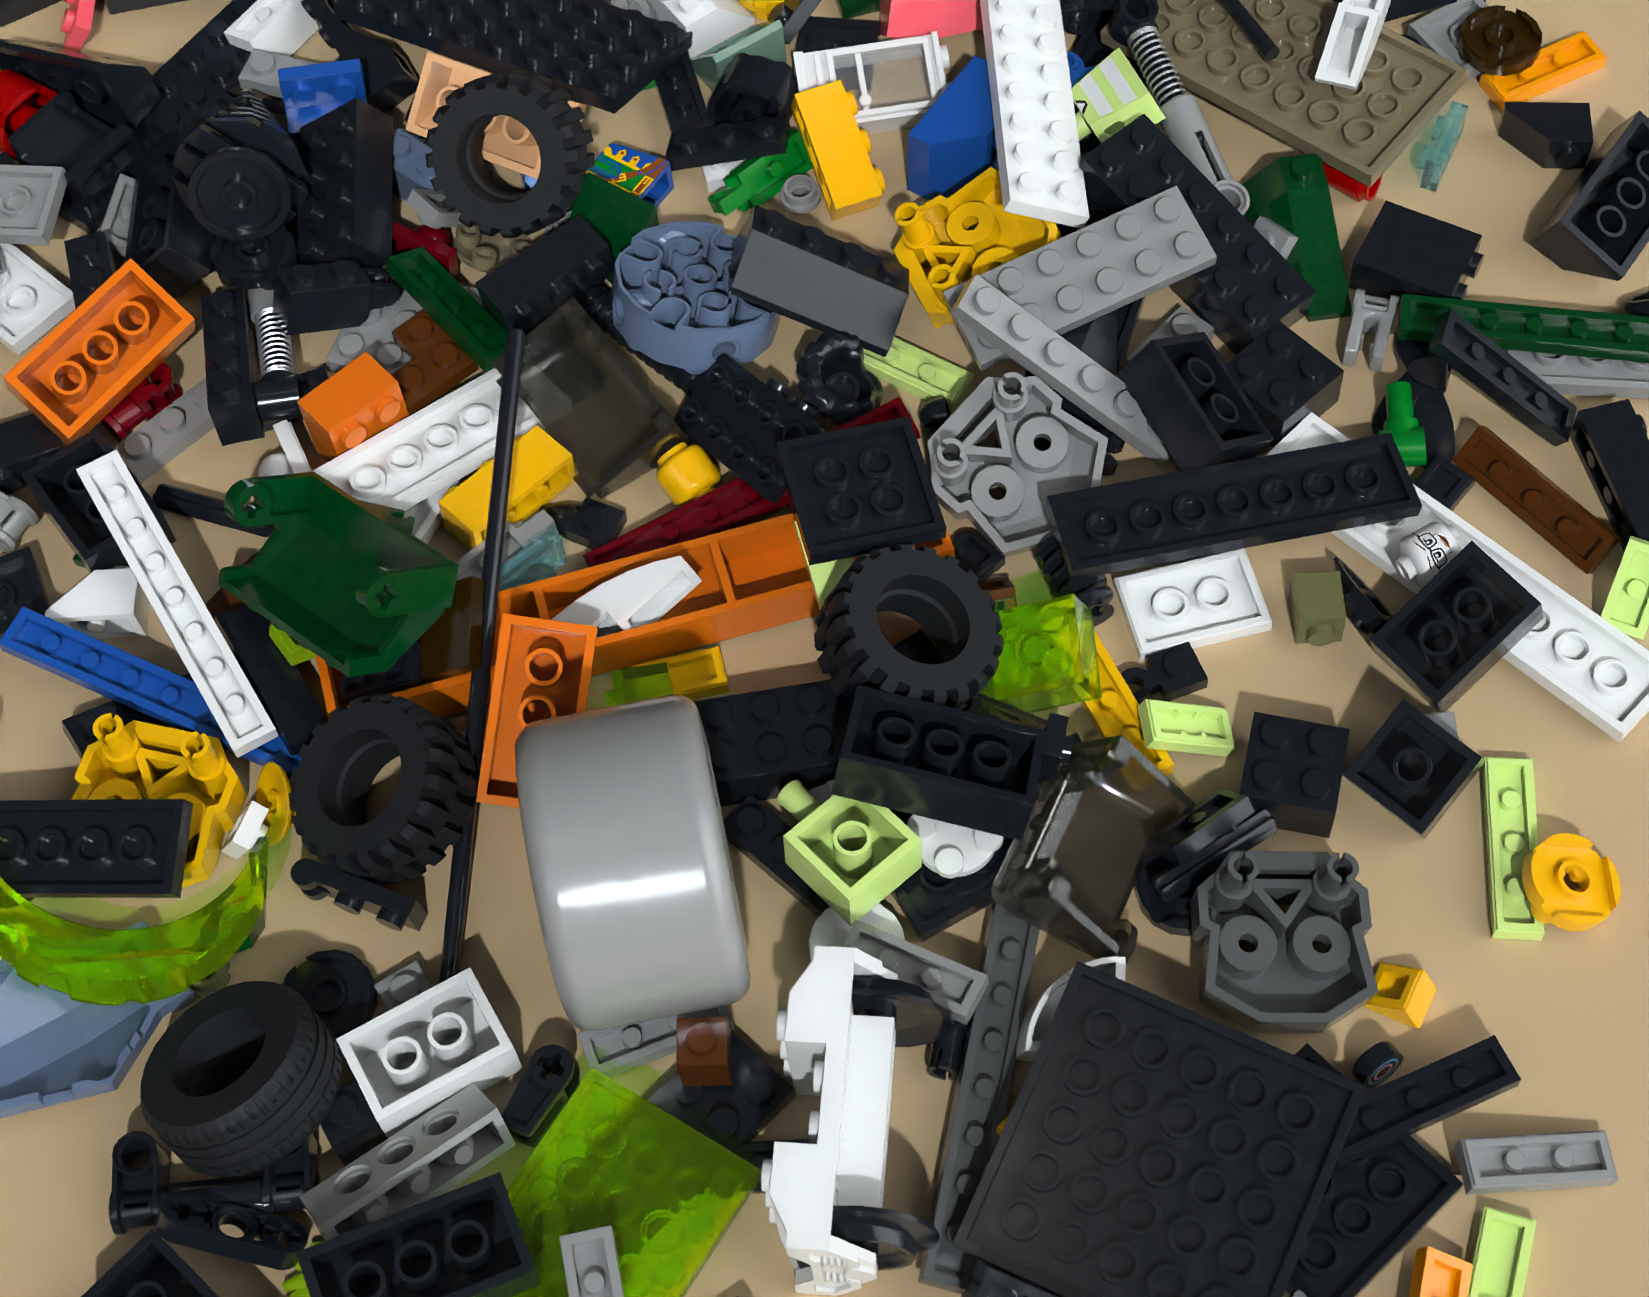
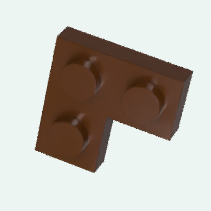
[391,310,479,416]

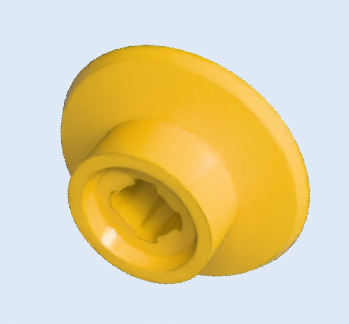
[255,762,296,846]

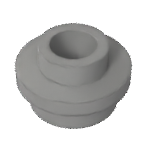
[780,174,821,214]

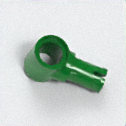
[1378,381,1427,467]

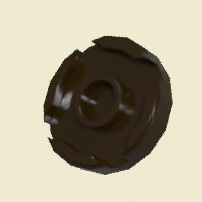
[1458,5,1542,76]

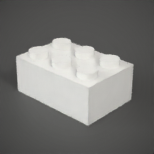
[336,967,523,1138]

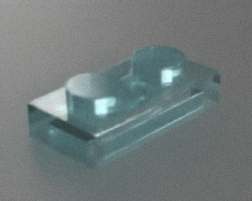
[1417,101,1468,192]

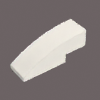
[1315,0,1391,90]
[553,555,702,638]

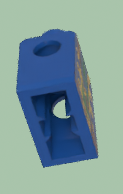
[585,143,674,208]

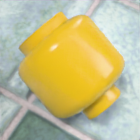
[656,442,721,507]

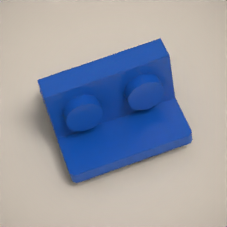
[278,59,368,138]

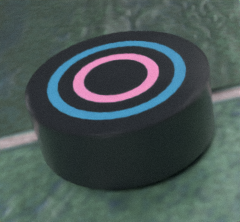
[1352,1041,1403,1089]

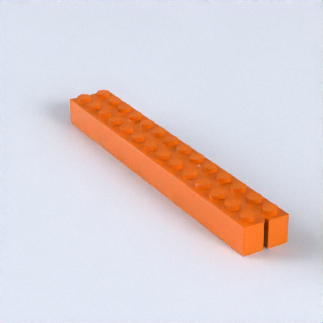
[315,512,955,720]

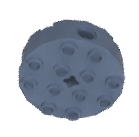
[610,221,780,374]

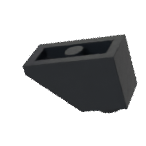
[1498,102,1593,170]

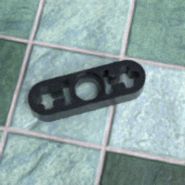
[155,1191,308,1270]

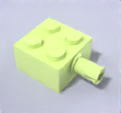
[777,780,922,926]

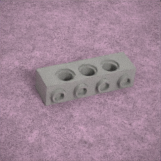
[300,1083,516,1240]

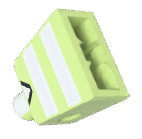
[1072,47,1165,143]

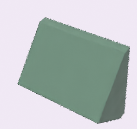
[690,19,787,92]

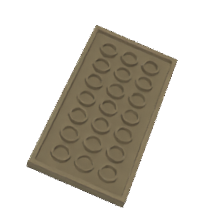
[1101,0,1468,187]

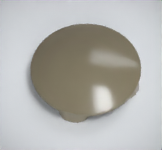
[453,223,534,273]

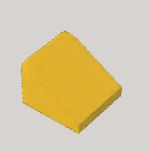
[1363,962,1436,1028]

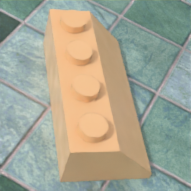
[405,51,587,179]

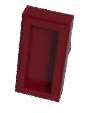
[392,221,459,282]

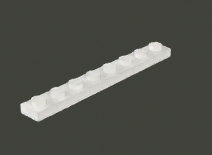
[76,449,279,758]

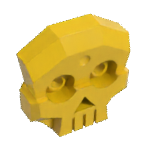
[893,167,1062,330]
[70,713,246,888]

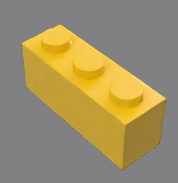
[791,79,885,221]
[438,425,576,550]

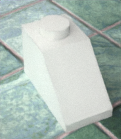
[45,566,150,639]

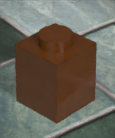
[676,1016,733,1087]

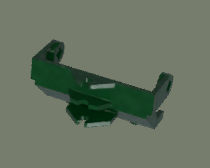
[218,472,459,678]

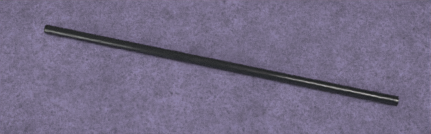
[439,329,525,983]

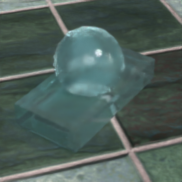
[499,529,568,591]

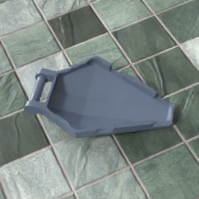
[0,921,196,1118]

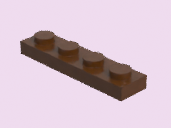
[1452,426,1621,574]

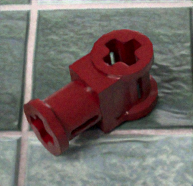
[100,362,183,442]

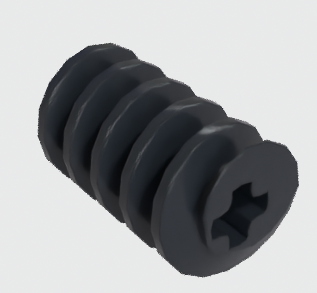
[1035,534,1114,627]

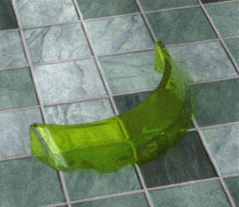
[0,836,269,1006]

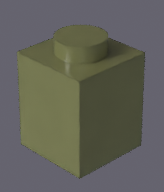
[1289,571,1347,646]

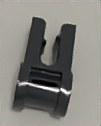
[501,1044,581,1148]

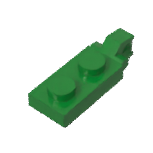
[707,129,813,216]

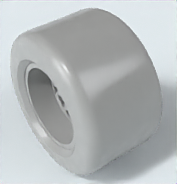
[515,695,750,1031]

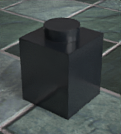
[320,1081,388,1166]

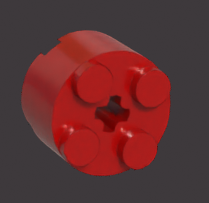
[0,69,58,161]

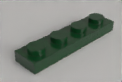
[386,247,507,372]

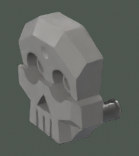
[927,372,1108,557]

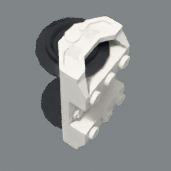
[761,945,954,1296]

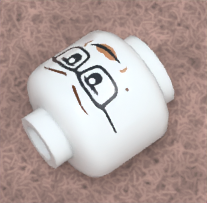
[1395,521,1466,588]

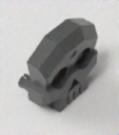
[1190,851,1379,1033]

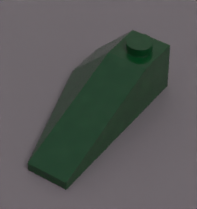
[1242,153,1352,322]

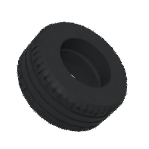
[140,981,342,1176]

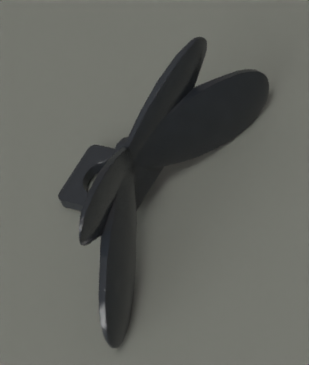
[1372,332,1455,469]

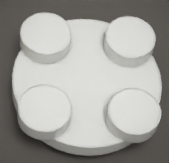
[907,814,1003,878]

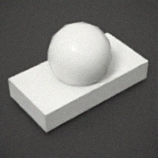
[258,419,312,477]

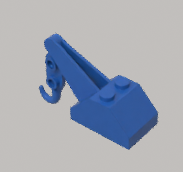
[908,50,1096,200]

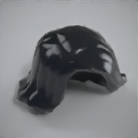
[796,330,884,424]

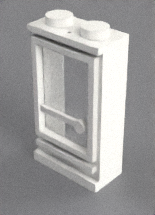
[793,31,952,134]

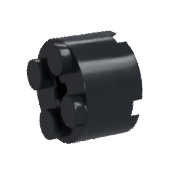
[707,53,798,127]

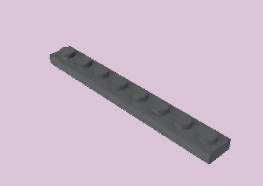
[918,899,1043,1294]

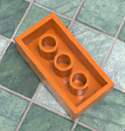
[3,258,195,446]
[476,613,598,808]

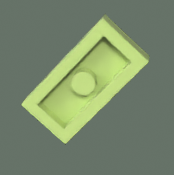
[1600,535,1649,640]

